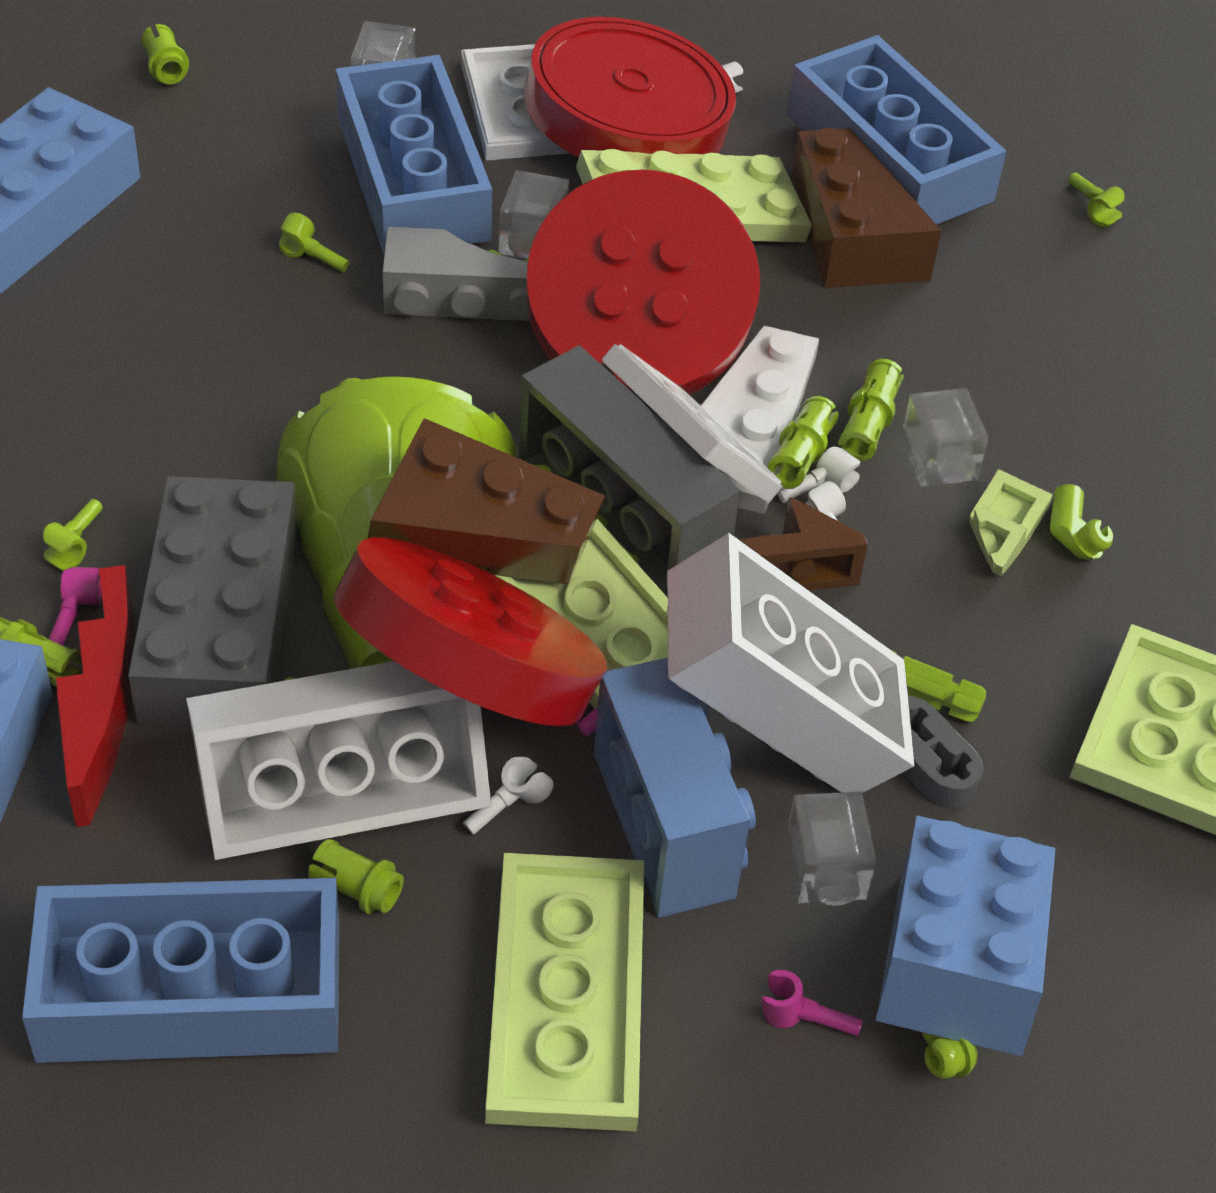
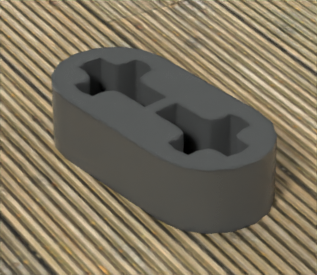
[902,696,984,808]

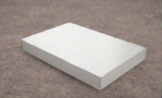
[461,44,569,161]
[602,344,783,503]

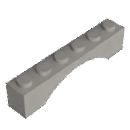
[383,226,530,321]

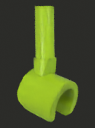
[1068,172,1125,228]
[279,212,349,273]
[43,499,103,571]

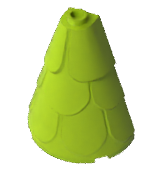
[276,377,517,669]

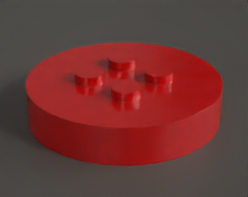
[523,17,736,158]
[526,169,760,398]
[333,537,607,726]

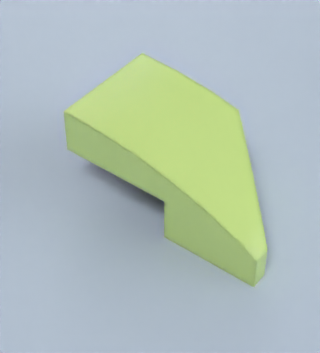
[969,469,1053,576]

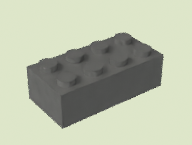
[519,345,741,598]
[128,476,298,727]

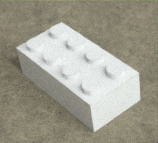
[667,533,914,799]
[186,661,492,860]

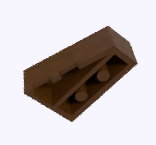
[791,128,942,288]
[367,418,605,584]

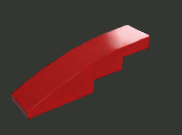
[56,565,134,827]

